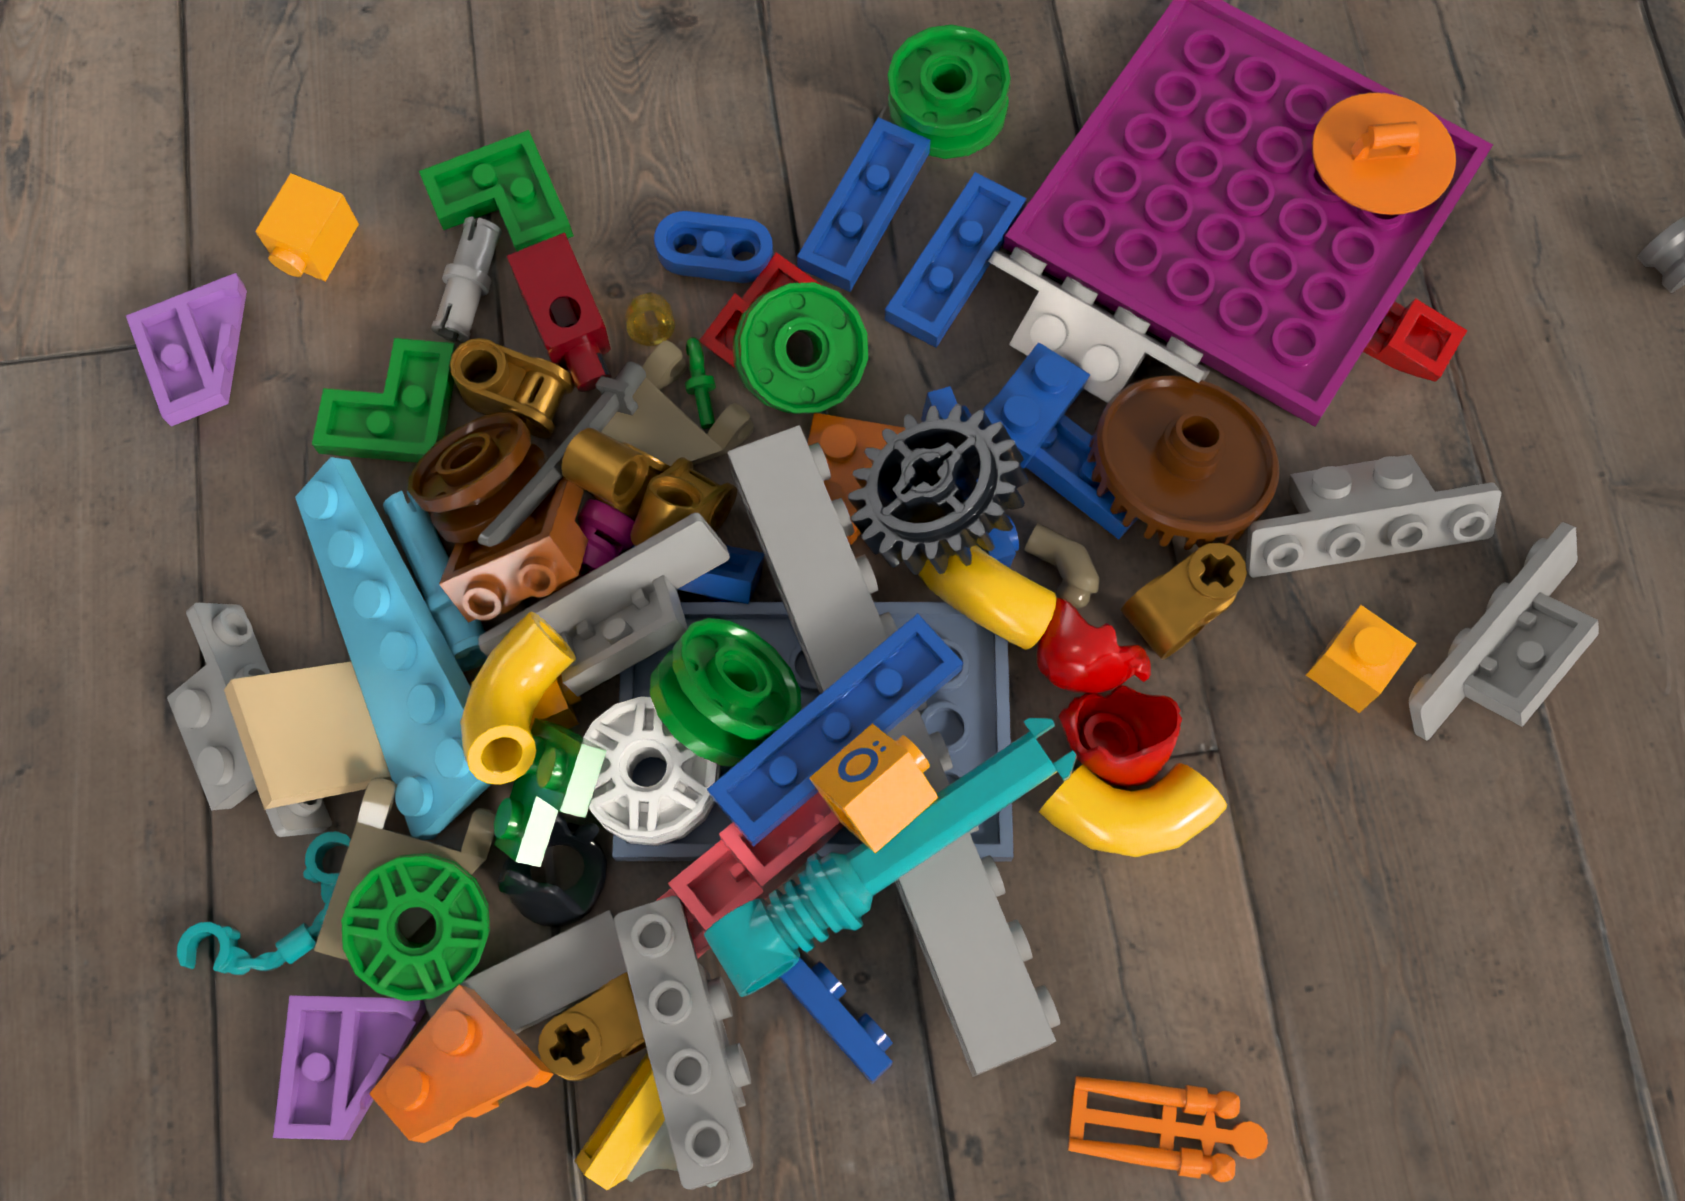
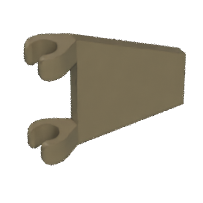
[588,341,754,499]
[314,777,496,961]

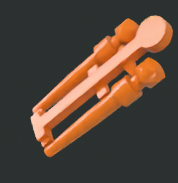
[1068,1076,1268,1182]

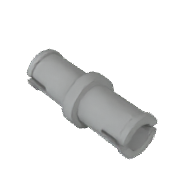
[431,217,502,342]

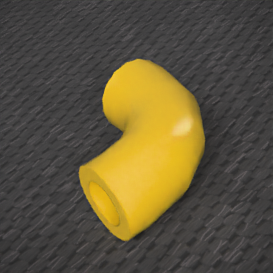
[918,545,1056,650]
[460,611,576,785]
[1039,763,1227,857]

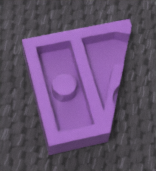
[126,273,247,426]
[273,996,426,1140]

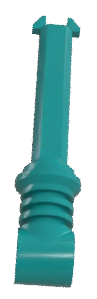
[704,718,1077,997]

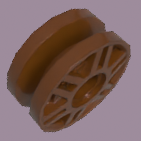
[407,412,548,543]

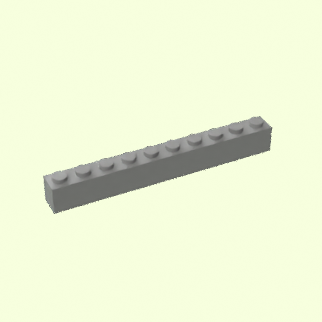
[727,425,1060,1077]

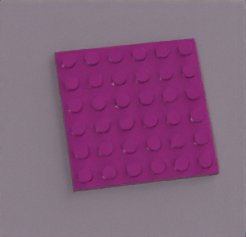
[1003,0,1493,427]

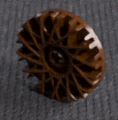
[1087,376,1279,550]

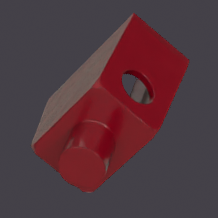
[507,232,612,392]

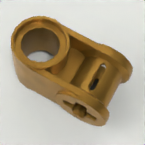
[450,338,575,438]
[561,428,671,519]
[630,457,738,546]
[1120,543,1247,660]
[538,972,646,1081]

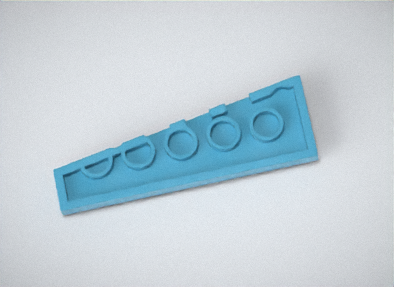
[295,457,491,840]

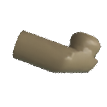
[1024,523,1100,608]

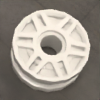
[583,696,721,846]

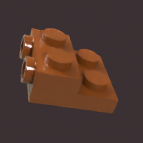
[439,477,588,623]

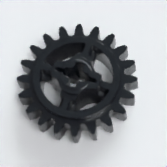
[848,404,1028,575]

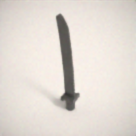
[478,362,646,547]

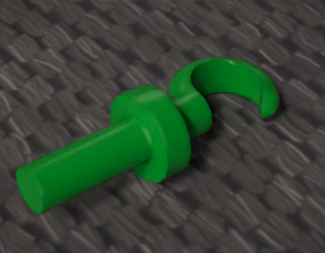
[685,337,716,429]

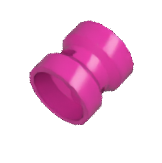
[577,499,635,577]

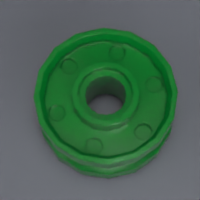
[887,24,1011,159]
[733,282,868,413]
[650,618,801,767]
[341,853,490,1001]

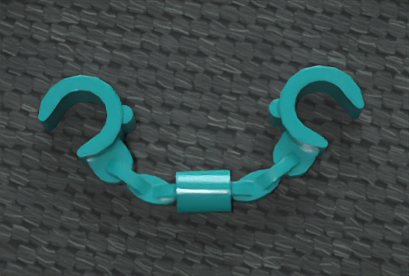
[177,831,351,975]

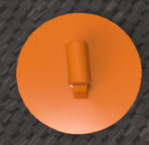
[1312,93,1456,215]

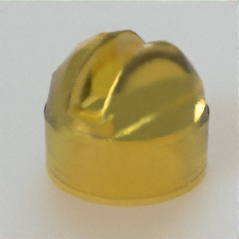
[625,292,675,346]

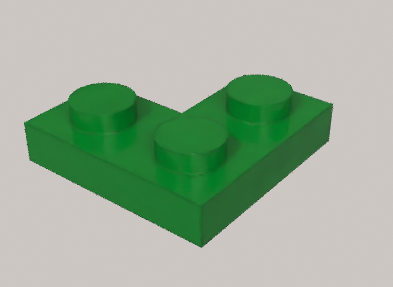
[419,130,574,252]
[312,338,457,463]
[494,718,607,867]

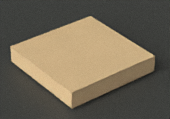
[224,661,392,810]

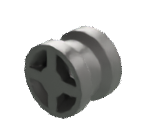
[1637,216,1685,293]

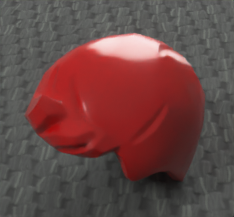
[1037,598,1151,693]
[1058,685,1182,787]

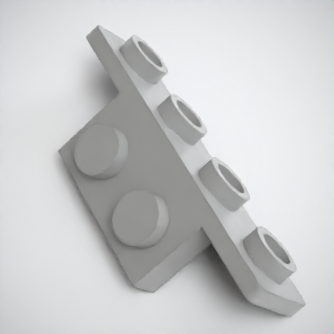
[988,247,1210,403]
[1246,454,1501,578]
[478,513,730,697]
[1409,522,1599,740]
[167,603,332,837]
[614,896,753,1190]

